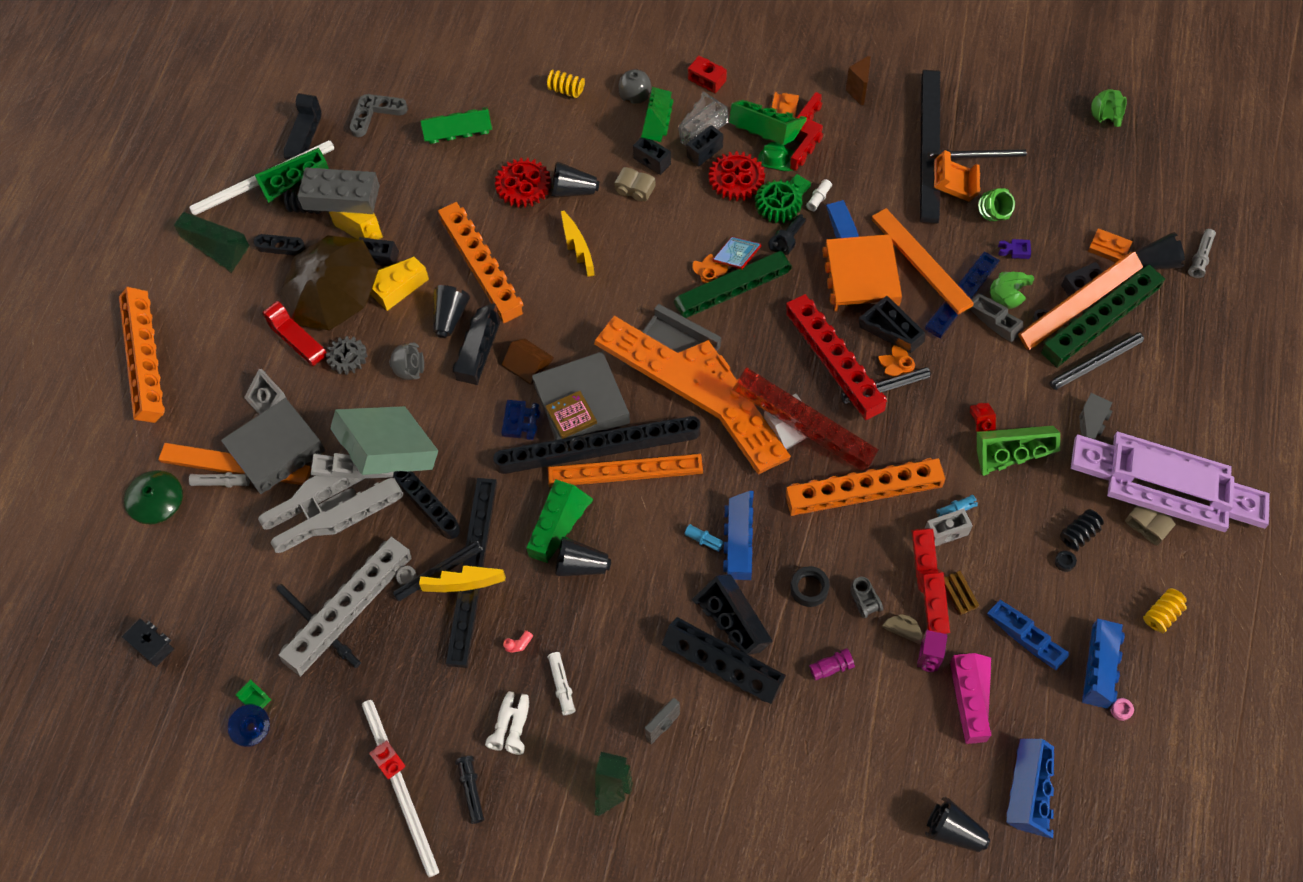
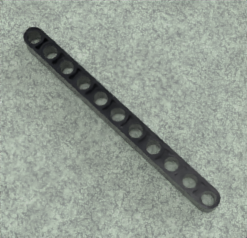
[920,70,940,224]
[493,416,700,474]

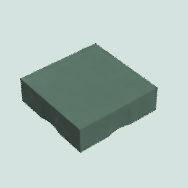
[330,406,438,475]

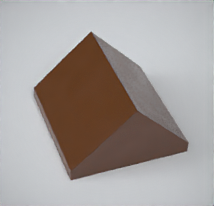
[846,56,871,105]
[502,339,554,385]

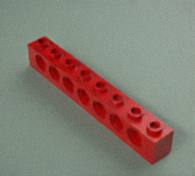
[786,294,887,421]

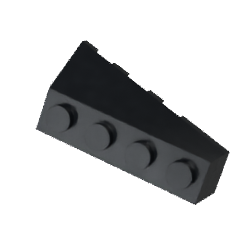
[453,303,500,385]
[692,574,773,655]

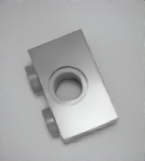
[925,509,973,546]

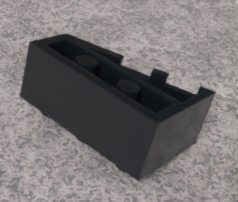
[859,296,925,353]

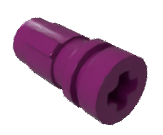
[809,648,855,681]

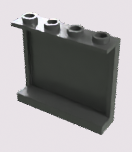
[624,304,721,385]
[221,398,326,494]

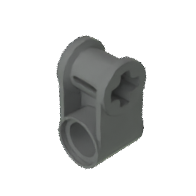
[850,576,883,619]

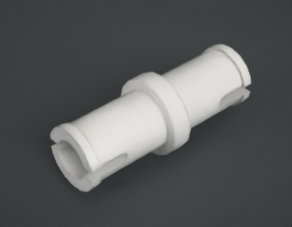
[806,179,832,211]

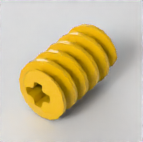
[547,69,585,98]
[1143,588,1187,633]

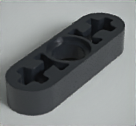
[254,234,306,256]

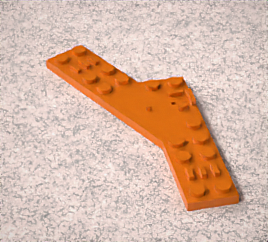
[594,316,791,474]

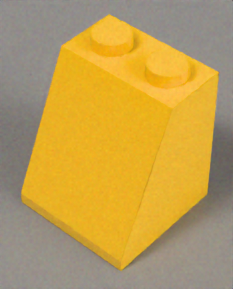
[329,211,383,239]

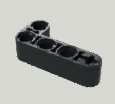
[284,93,322,160]

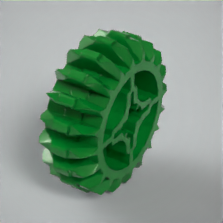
[755,179,803,223]

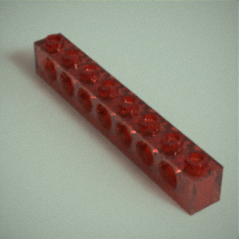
[732,367,879,471]

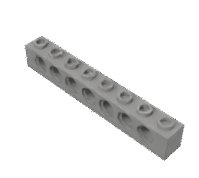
[279,537,411,677]

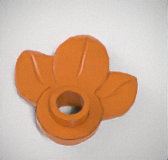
[693,254,729,284]
[878,345,915,376]

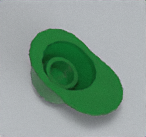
[758,142,795,171]

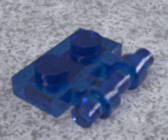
[501,400,540,440]

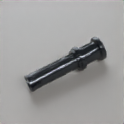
[455,756,485,824]

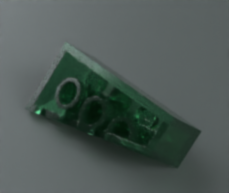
[174,212,249,273]
[595,752,633,816]

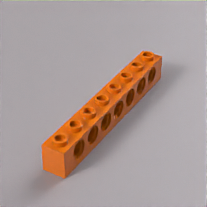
[438,202,524,323]
[119,287,165,423]
[785,458,945,516]

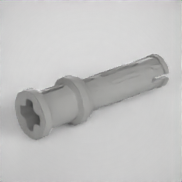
[1188,229,1216,278]

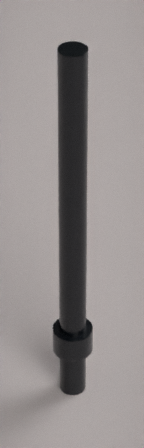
[927,149,1027,159]
[276,584,361,668]

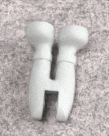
[485,691,529,755]

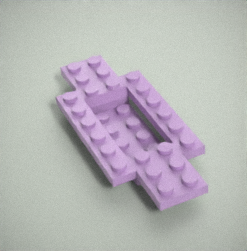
[1070,432,1270,532]

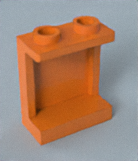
[934,150,980,202]

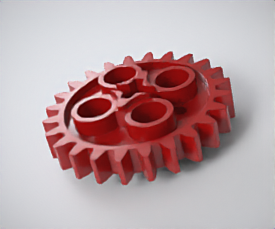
[709,151,765,201]
[495,157,551,208]

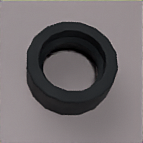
[790,566,830,607]

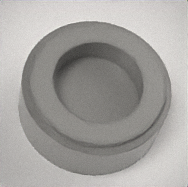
[396,566,417,586]

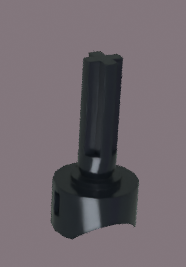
[768,214,806,255]

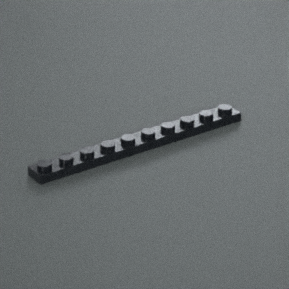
[446,478,497,668]

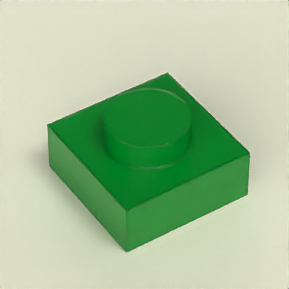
[789,174,811,195]

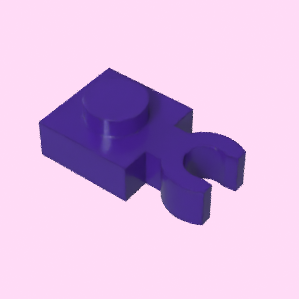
[998,239,1031,259]

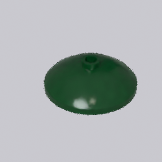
[124,470,183,524]

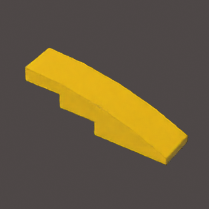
[561,211,595,277]
[419,566,506,592]

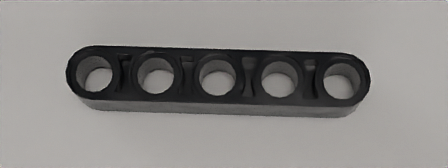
[393,471,460,539]

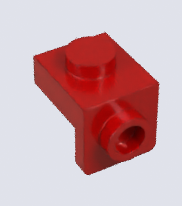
[970,403,996,432]
[369,740,405,779]

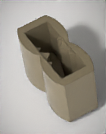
[615,167,656,201]
[1125,505,1176,546]

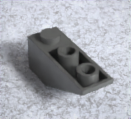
[1079,393,1113,441]

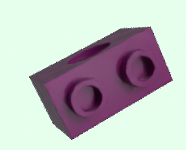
[917,630,948,672]

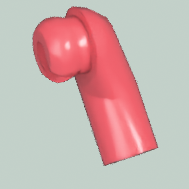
[503,630,533,653]

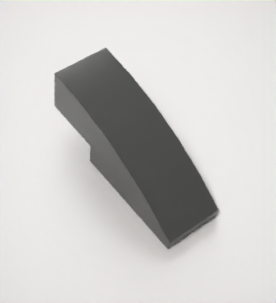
[969,293,1023,342]

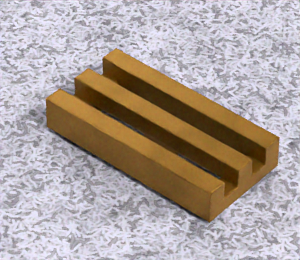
[944,571,979,615]

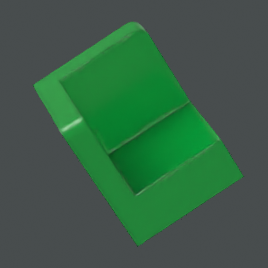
[236,680,271,715]

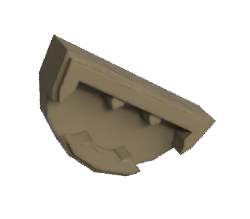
[882,614,922,645]

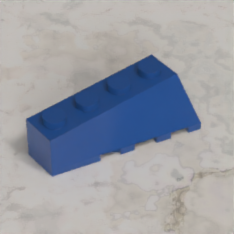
[723,491,754,580]
[1082,619,1125,709]
[1006,739,1054,838]

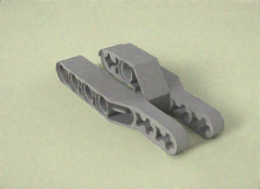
[258,475,403,553]

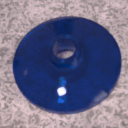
[228,704,270,747]

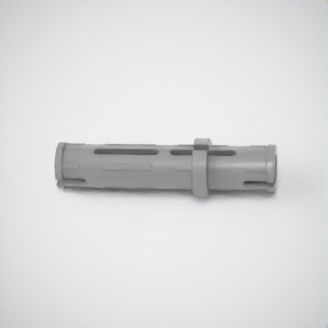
[189,472,250,488]

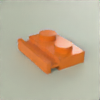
[772,92,799,117]
[1088,228,1133,262]

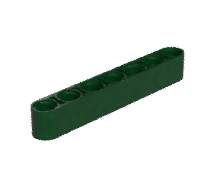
[673,251,792,318]

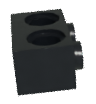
[1061,262,1103,296]

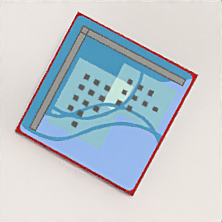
[713,237,761,269]

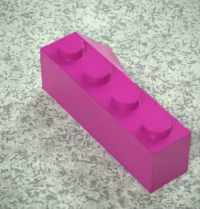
[950,653,991,744]

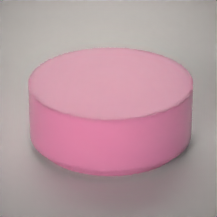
[1111,698,1134,721]

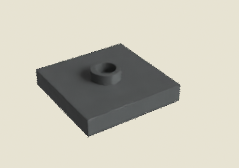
[645,698,680,745]

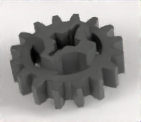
[326,336,368,375]

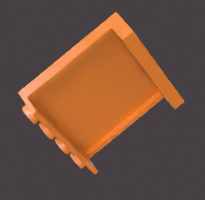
[822,234,902,311]

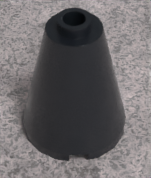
[551,162,600,197]
[1135,232,1185,269]
[433,285,470,338]
[555,537,611,577]
[925,797,990,852]

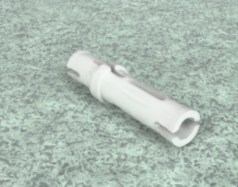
[547,652,576,715]

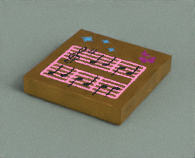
[546,391,597,439]

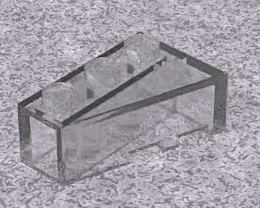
[678,92,729,146]

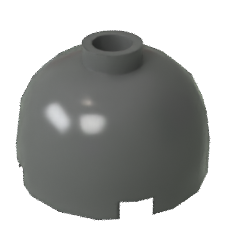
[618,69,652,104]
[389,342,424,380]

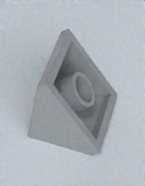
[245,369,287,415]

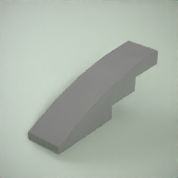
[311,453,394,478]

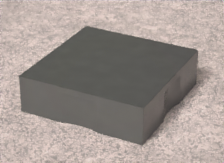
[532,351,630,440]

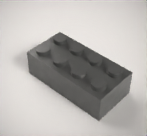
[298,168,380,214]

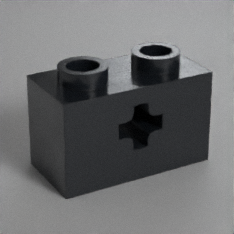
[687,125,724,167]
[633,137,671,175]
[359,237,399,266]
[122,619,174,667]

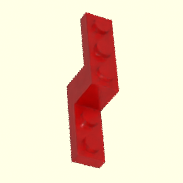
[790,92,823,171]
[911,528,950,634]

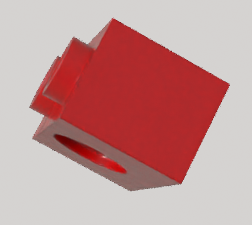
[688,56,727,94]

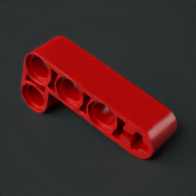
[262,301,327,367]

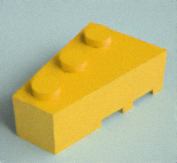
[370,257,429,311]

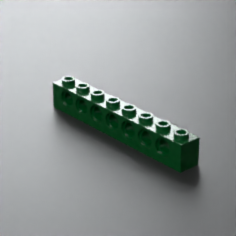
[1041,265,1165,368]

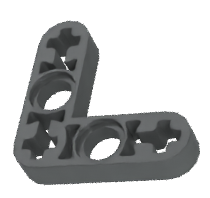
[350,94,408,137]

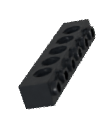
[662,617,786,704]

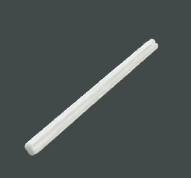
[190,141,334,215]
[362,700,439,877]

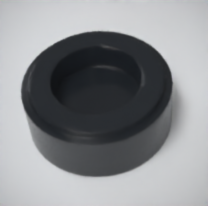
[1055,551,1077,572]

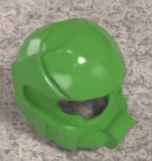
[1091,89,1127,127]
[978,188,1015,221]
[990,272,1034,309]

